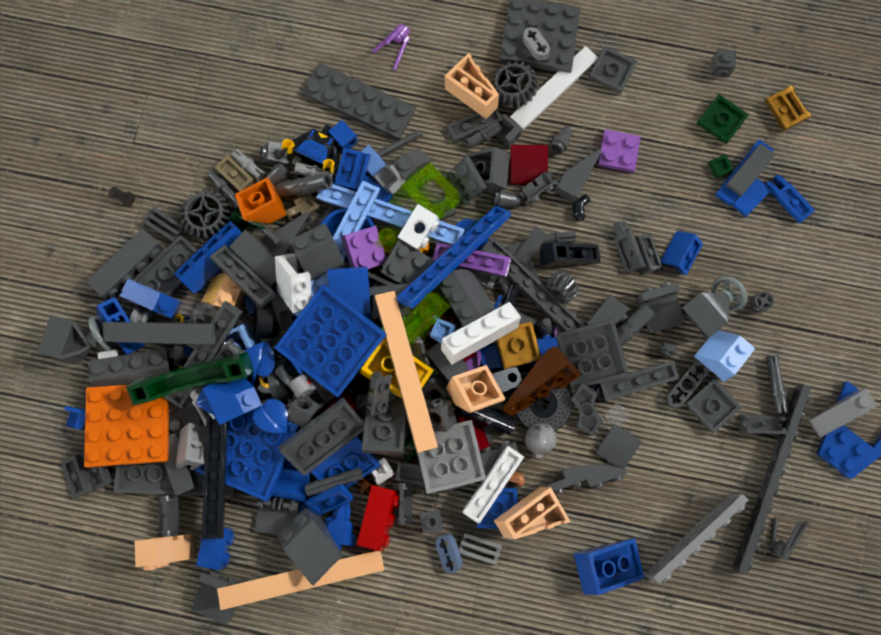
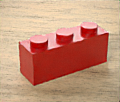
[357,485,400,551]

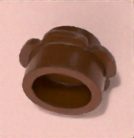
[357,477,374,495]

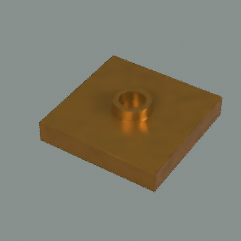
[495,321,541,369]

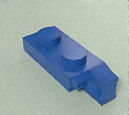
[299,484,353,516]

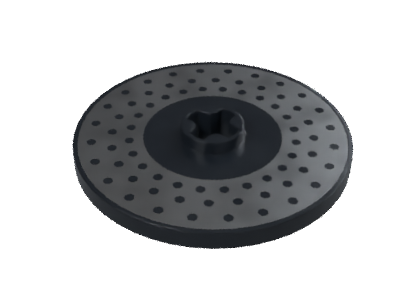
[516,387,573,431]

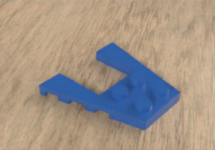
[816,381,881,479]

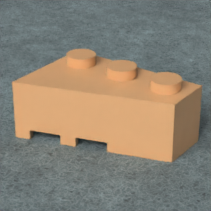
[445,53,499,119]
[494,487,570,539]
[135,534,195,570]

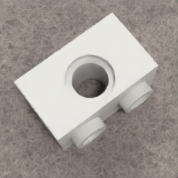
[398,204,440,251]

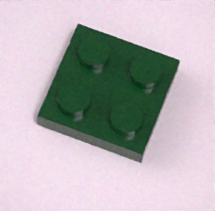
[696,94,749,145]

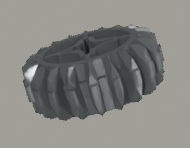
[490,61,538,109]
[179,189,232,240]

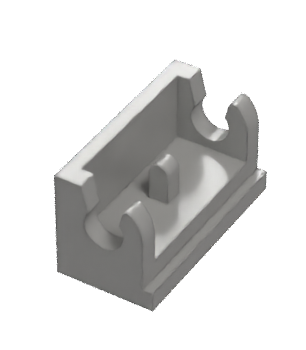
[176,423,206,470]

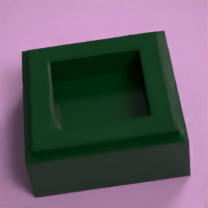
[708,154,734,179]

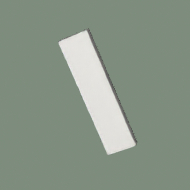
[462,445,524,524]

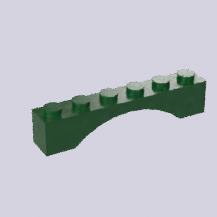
[126,352,254,406]

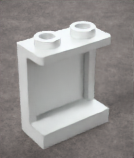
[275,253,311,313]

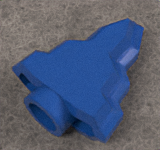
[324,503,356,550]

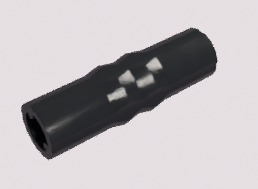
[456,406,515,435]

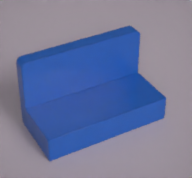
[661,231,703,275]
[271,466,311,502]

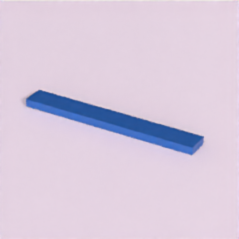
[396,206,511,309]

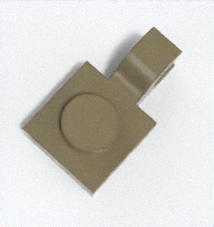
[286,193,320,222]

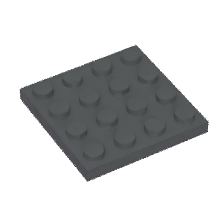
[500,0,580,73]

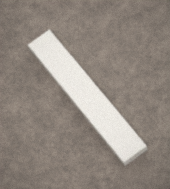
[510,46,598,131]

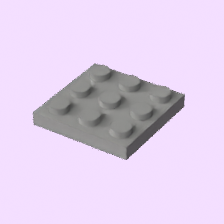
[418,420,486,494]

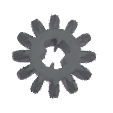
[546,271,580,303]

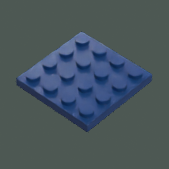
[275,284,387,398]
[196,408,300,502]

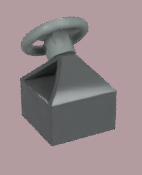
[681,276,748,338]
[37,315,113,364]

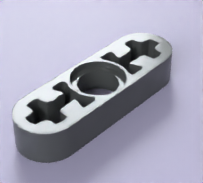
[665,361,709,408]

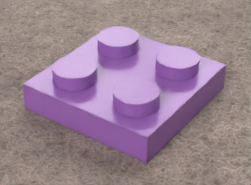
[597,129,641,173]
[341,226,386,269]

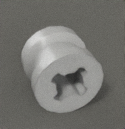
[130,308,153,322]

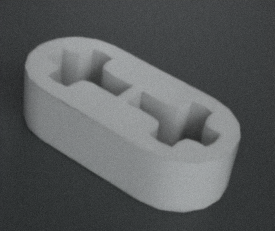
[523,27,550,61]

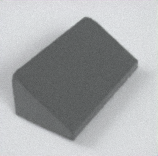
[635,234,663,275]

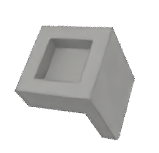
[374,164,406,194]

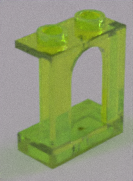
[401,162,460,220]

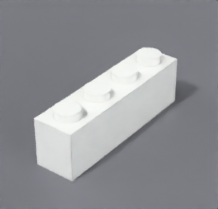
[441,302,521,365]

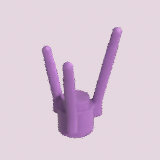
[372,23,410,71]

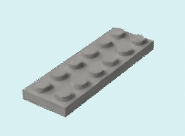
[644,494,749,584]

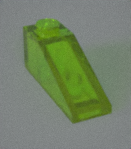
[403,292,451,345]

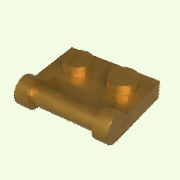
[764,85,812,131]

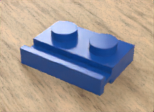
[334,148,371,190]

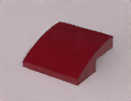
[510,144,548,185]

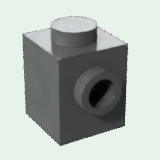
[711,49,736,77]

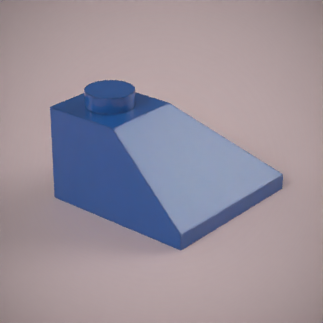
[202,378,262,425]

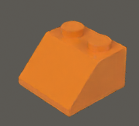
[235,177,287,224]

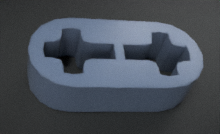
[436,534,463,573]

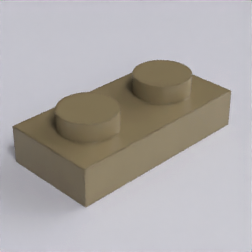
[215,155,255,192]

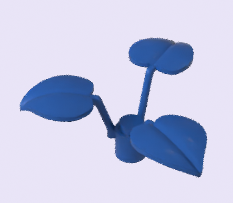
[196,342,288,434]

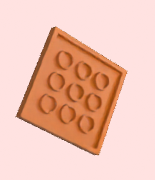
[84,385,169,468]

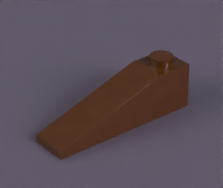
[503,346,581,416]

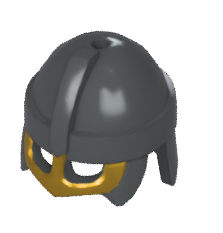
[255,370,291,409]

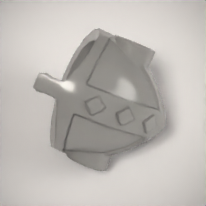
[525,424,557,458]

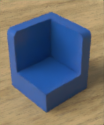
[329,120,358,152]
[64,406,86,430]

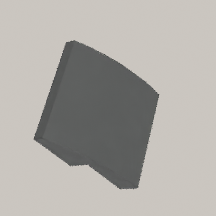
[61,452,113,499]

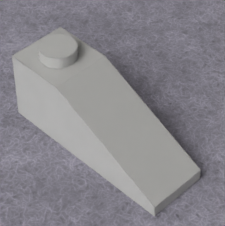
[808,388,878,438]

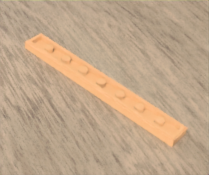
[374,291,438,453]
[217,551,384,610]

